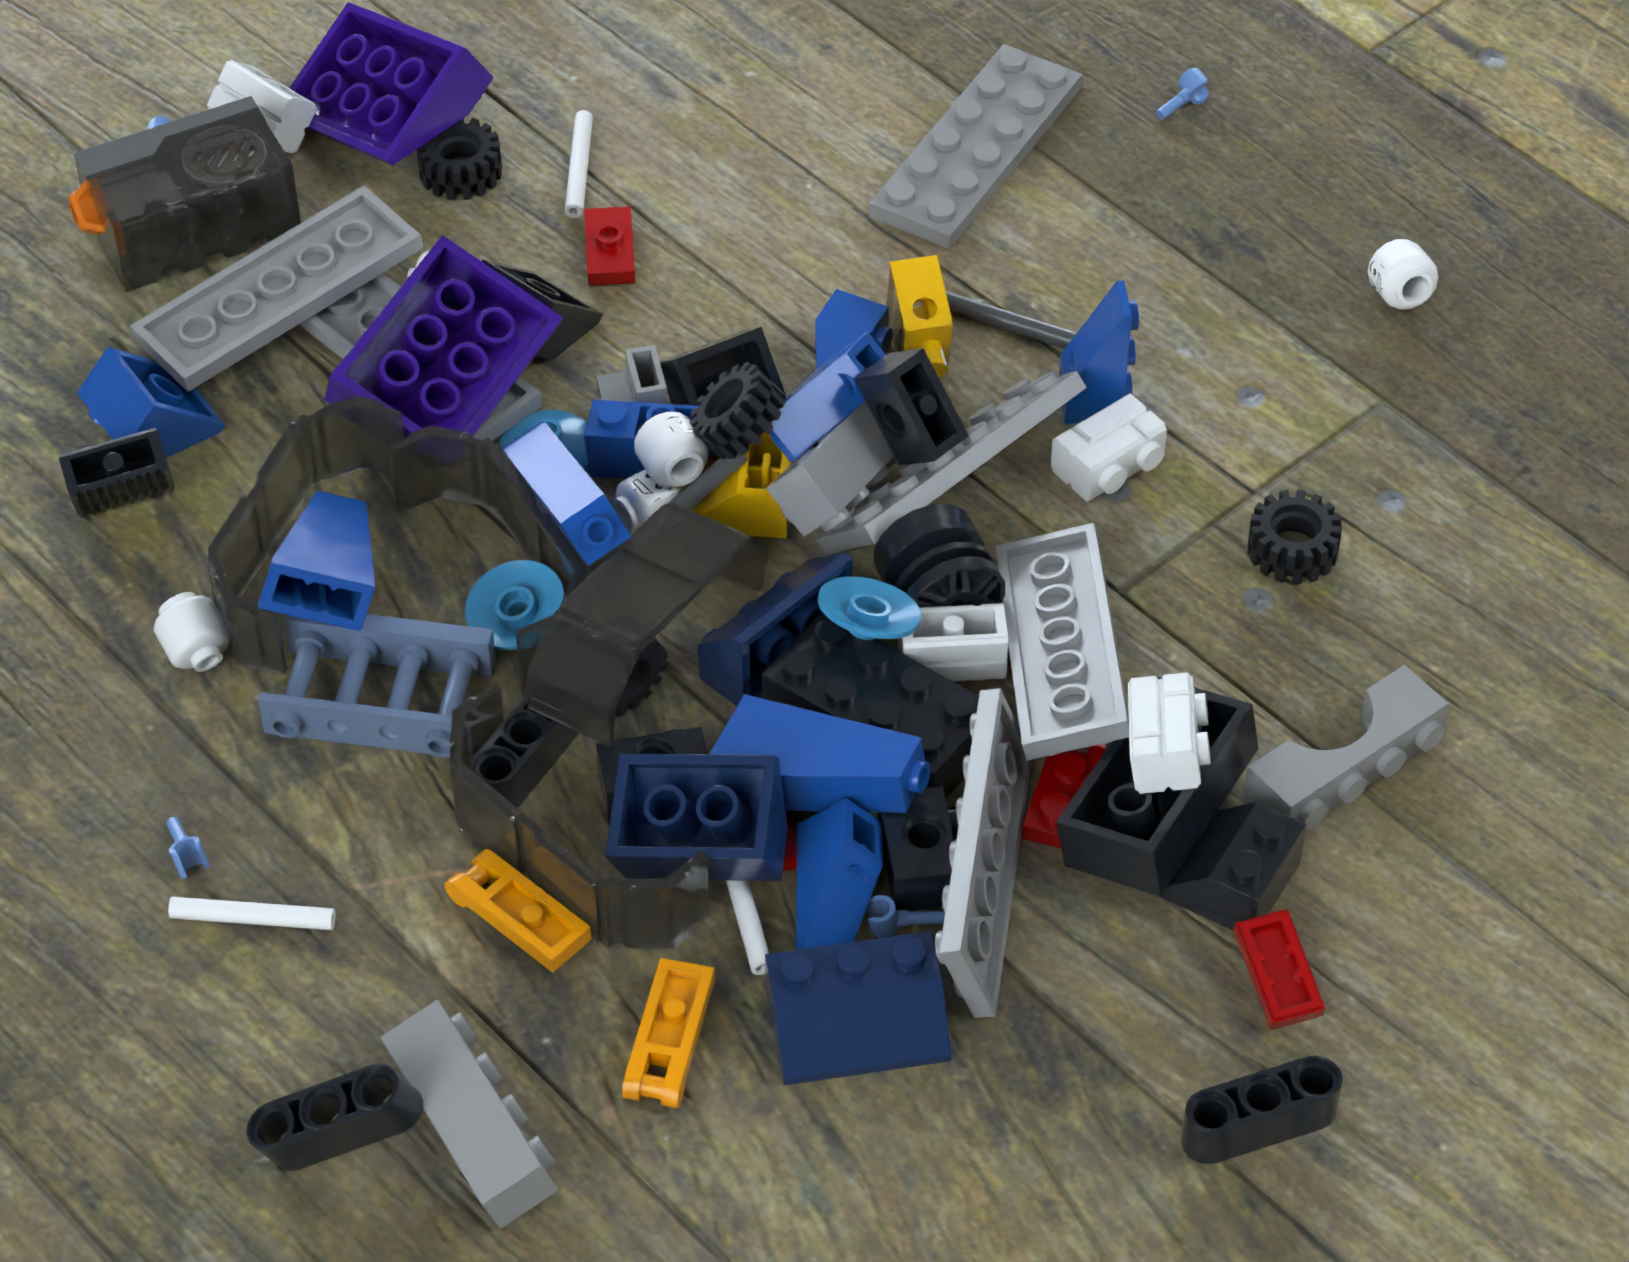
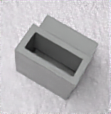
[596,345,668,404]

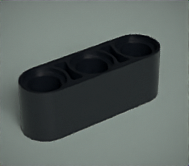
[471,675,581,816]
[1181,1055,1343,1164]
[246,1063,423,1171]

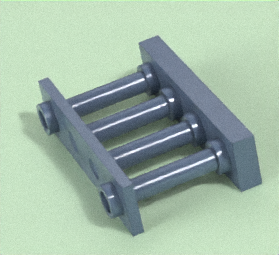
[258,614,496,759]

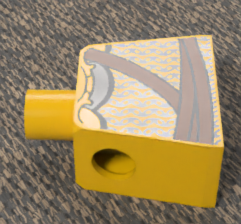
[886,255,953,378]

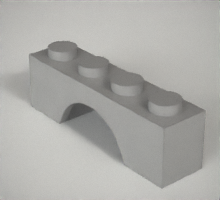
[1243,665,1449,830]

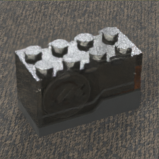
[68,96,301,292]

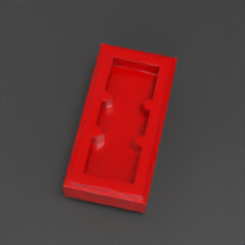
[584,206,635,286]
[1233,909,1326,1031]

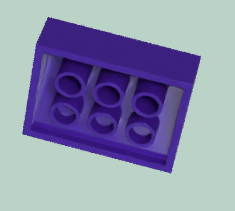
[290,2,494,166]
[324,235,563,464]

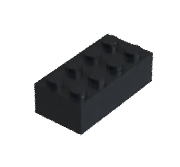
[762,612,979,799]
[1056,677,1259,897]

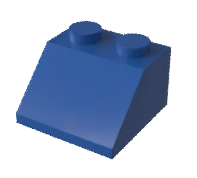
[77,347,225,457]

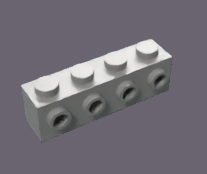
[766,401,897,537]
[380,999,559,1229]

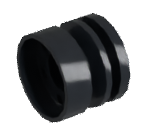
[874,504,1005,608]

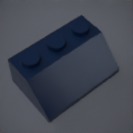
[698,553,852,707]
[605,754,788,881]
[765,931,951,1085]

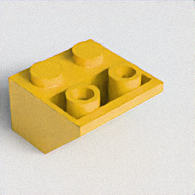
[686,432,791,539]

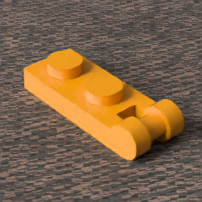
[444,849,592,973]
[622,958,715,1109]

